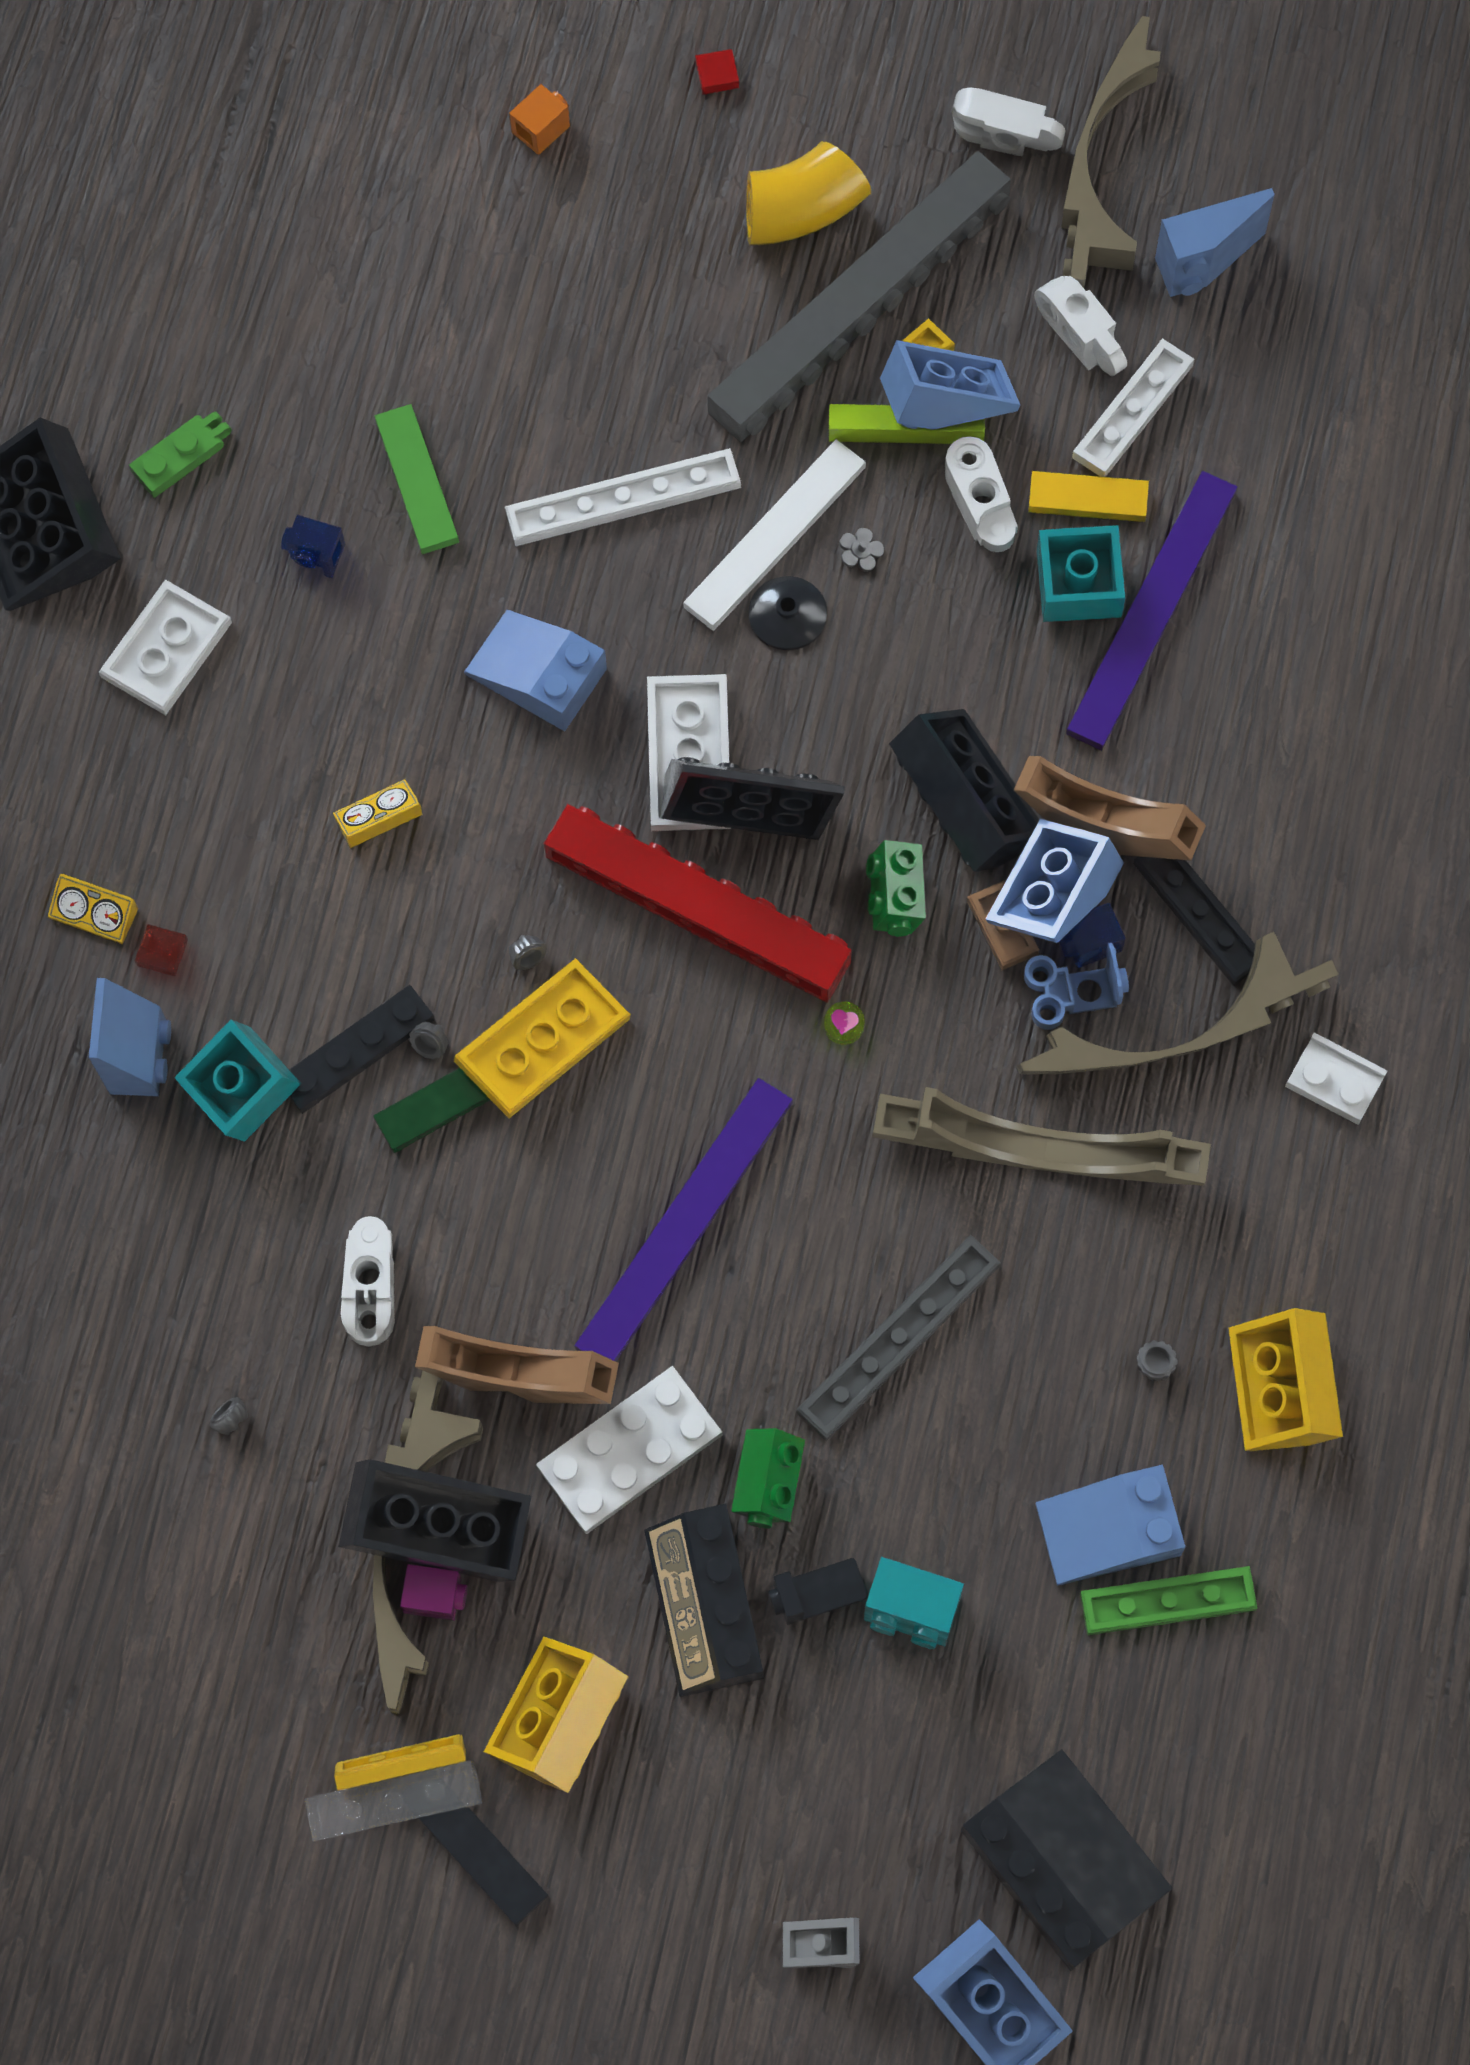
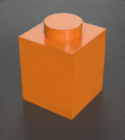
[509,84,570,155]

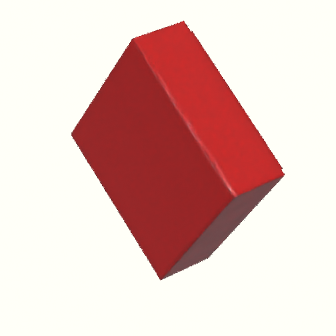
[695,49,739,95]

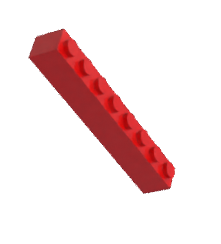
[544,804,852,1003]

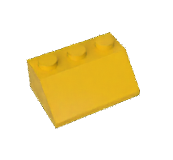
[1228,1308,1343,1451]
[483,1637,629,1793]

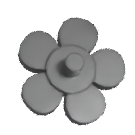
[839,528,884,572]

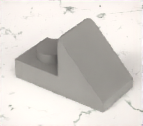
[783,1918,859,1968]

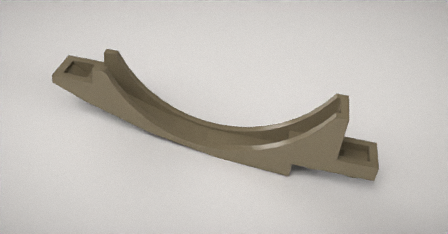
[1061,16,1161,288]
[1016,932,1339,1074]
[872,1087,1211,1186]
[373,1371,483,1715]

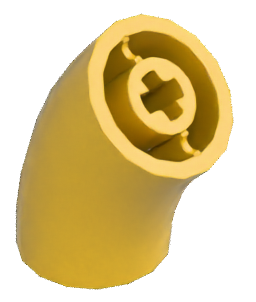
[746,141,871,246]

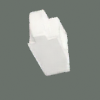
[951,87,1065,156]
[1034,276,1127,376]
[945,436,1018,552]
[341,1216,395,1347]

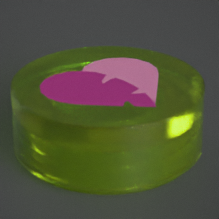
[824,1002,865,1045]

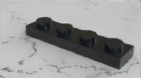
[289,985,435,1114]

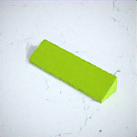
[829,404,985,444]

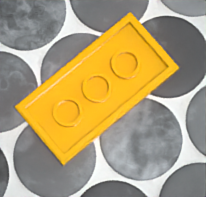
[454,958,631,1119]

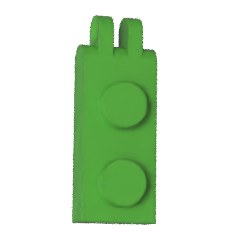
[129,412,232,498]

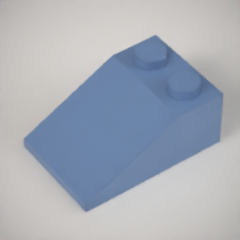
[1155,188,1274,297]
[880,340,1020,430]
[464,610,607,731]
[986,819,1124,943]
[89,978,171,1096]
[1035,1465,1185,1586]
[913,1919,1073,2065]

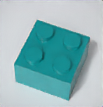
[1037,525,1125,622]
[174,1019,301,1142]
[864,1557,964,1649]

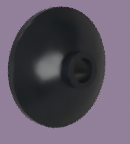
[748,576,827,650]

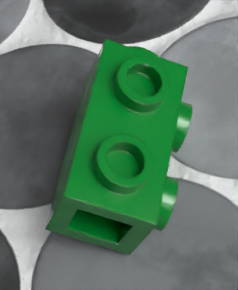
[866,840,926,937]
[731,1428,805,1529]

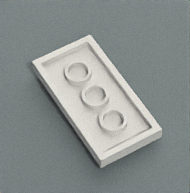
[647,674,731,831]
[536,1366,723,1534]

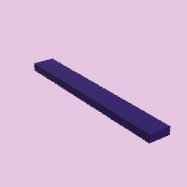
[1066,471,1238,751]
[574,1078,793,1361]

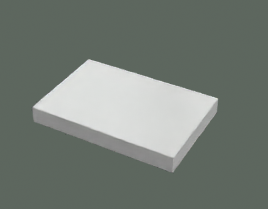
[99,580,232,716]

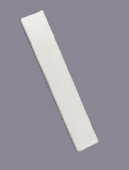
[683,439,866,631]
[505,448,741,546]

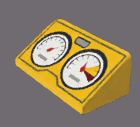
[333,779,423,848]
[48,874,138,944]

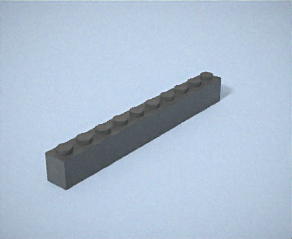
[707,151,1011,442]

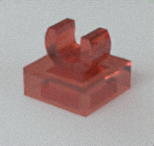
[134,924,188,976]

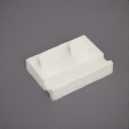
[1285,1033,1387,1125]

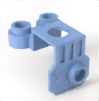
[1024,943,1129,1030]

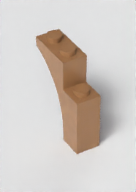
[1014,756,1206,860]
[415,1326,619,1404]

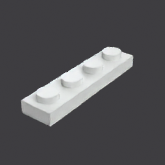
[1072,338,1194,477]

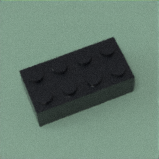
[338,1459,532,1582]

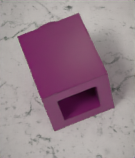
[400,1564,467,1621]

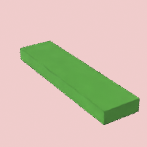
[374,404,459,555]
[1080,1566,1257,1636]

